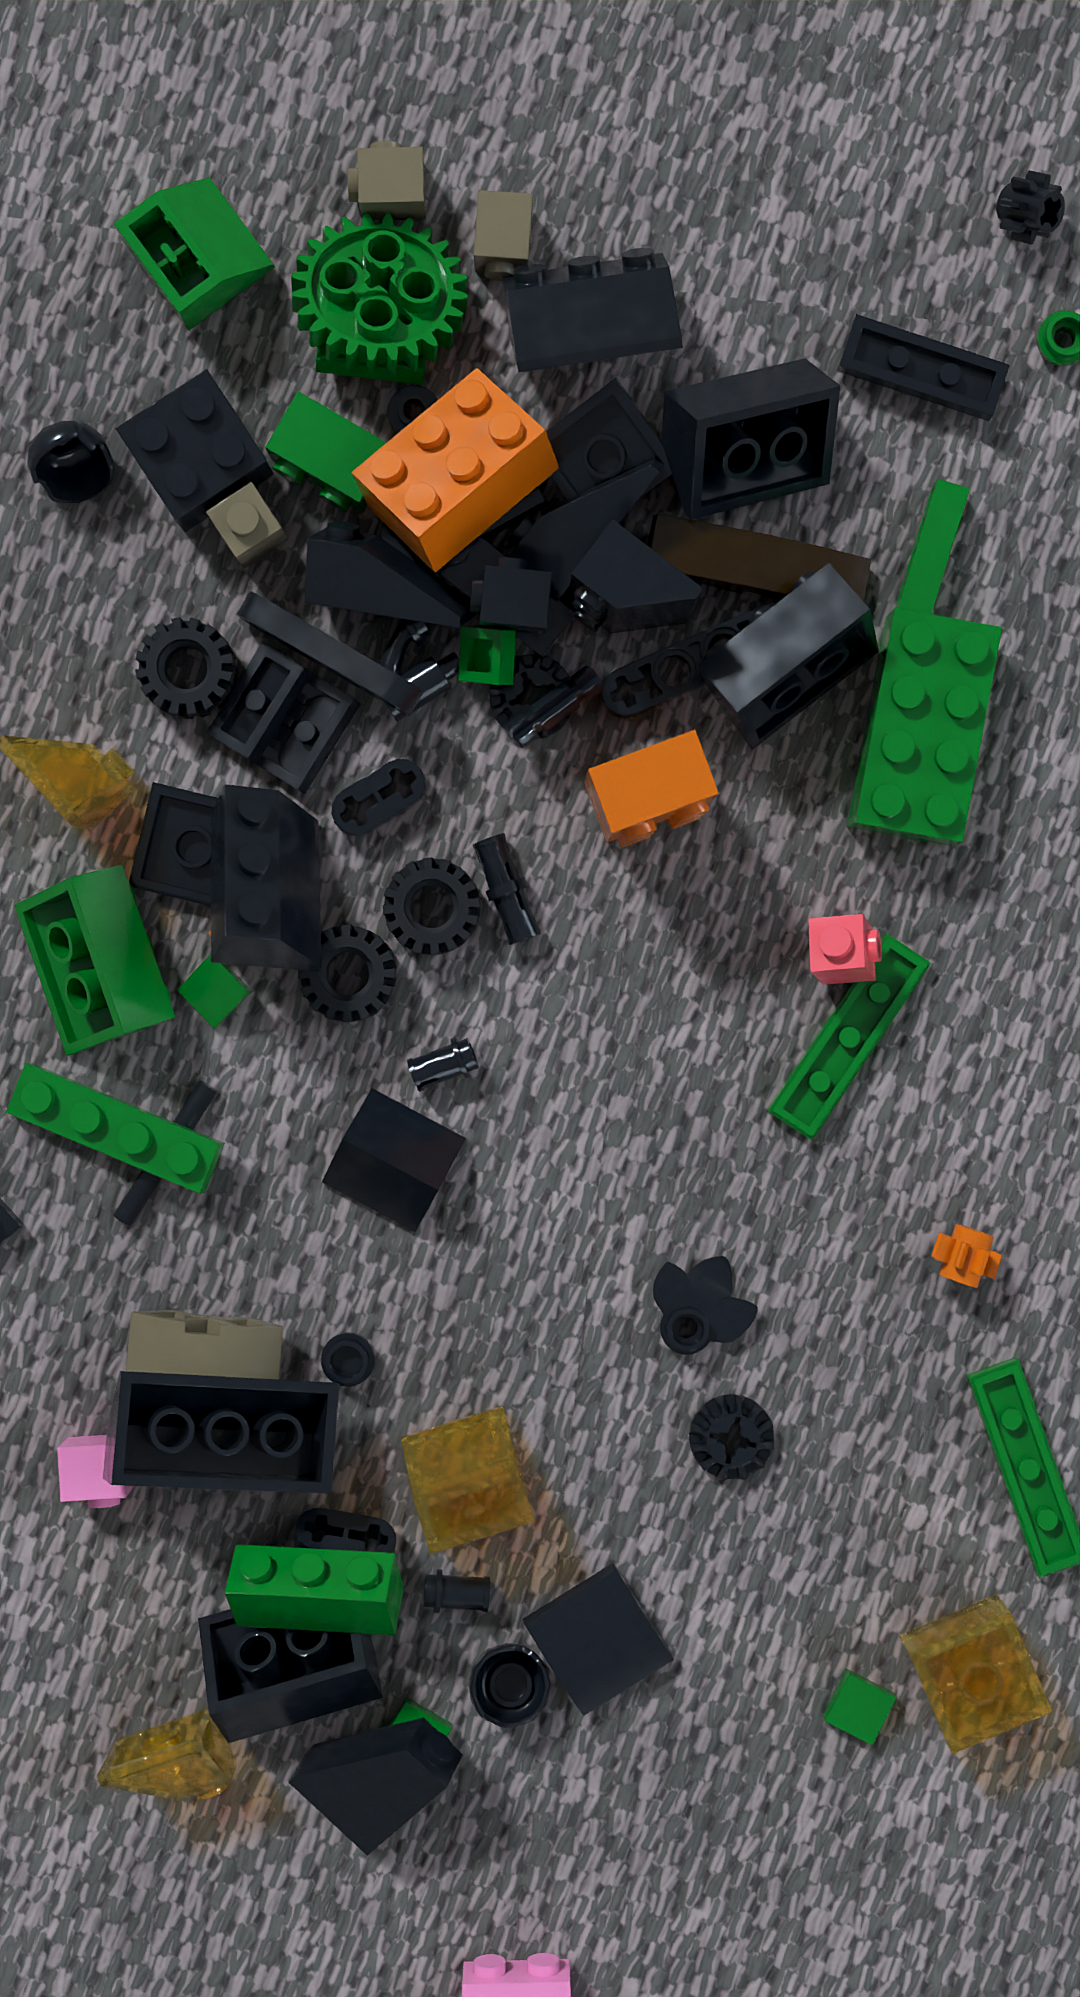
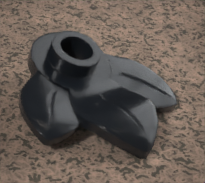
[653,1255,758,1355]

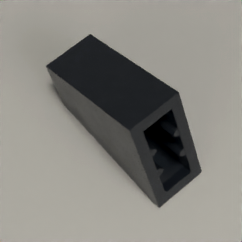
[288,1718,463,1856]

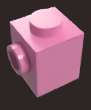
[57,1435,134,1508]

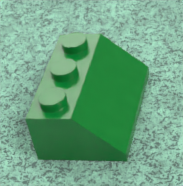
[14,864,176,1056]

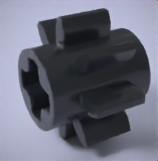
[996,170,1065,245]

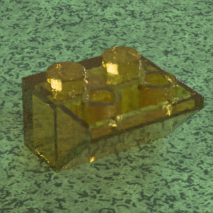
[401,1405,535,1554]

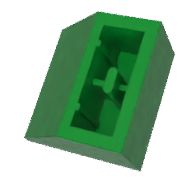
[113,177,275,331]

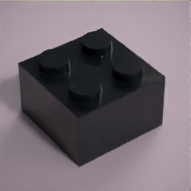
[115,369,274,532]

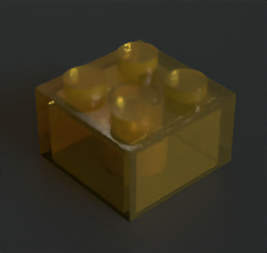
[899,1594,1052,1754]

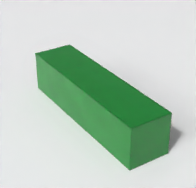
[895,479,970,614]

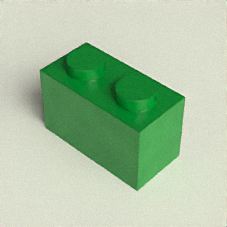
[265,391,387,513]

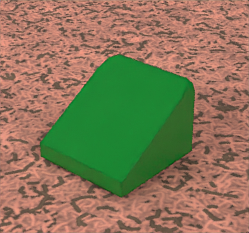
[177,954,253,1029]

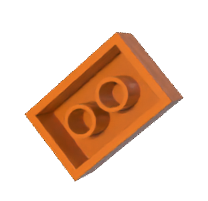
[351,368,559,573]
[584,729,719,848]

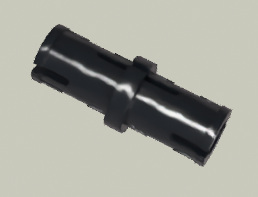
[473,833,541,945]

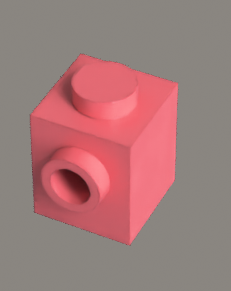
[808,914,882,985]

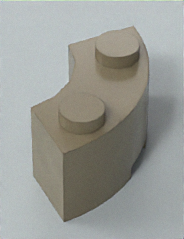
[126,1310,283,1379]

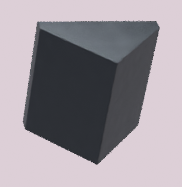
[322,1088,466,1232]

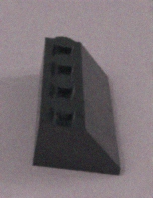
[103,1371,340,1494]

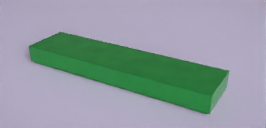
[766,933,931,1140]
[966,1357,1080,1578]

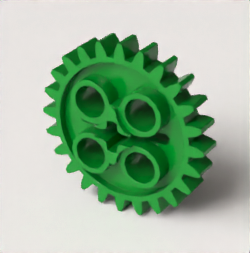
[291,212,468,376]

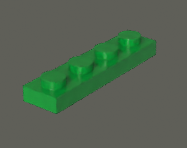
[6,1063,225,1194]

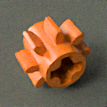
[931,1223,1003,1288]

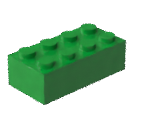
[847,607,1002,846]

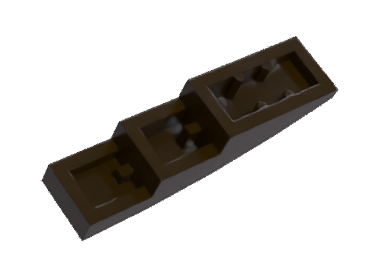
[647,514,871,602]

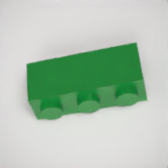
[225,1544,404,1635]

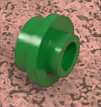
[1037,310,1080,366]

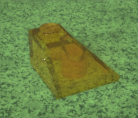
[0,735,138,832]
[97,1708,237,1800]

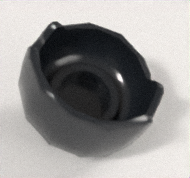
[27,420,115,503]
[468,1643,551,1728]

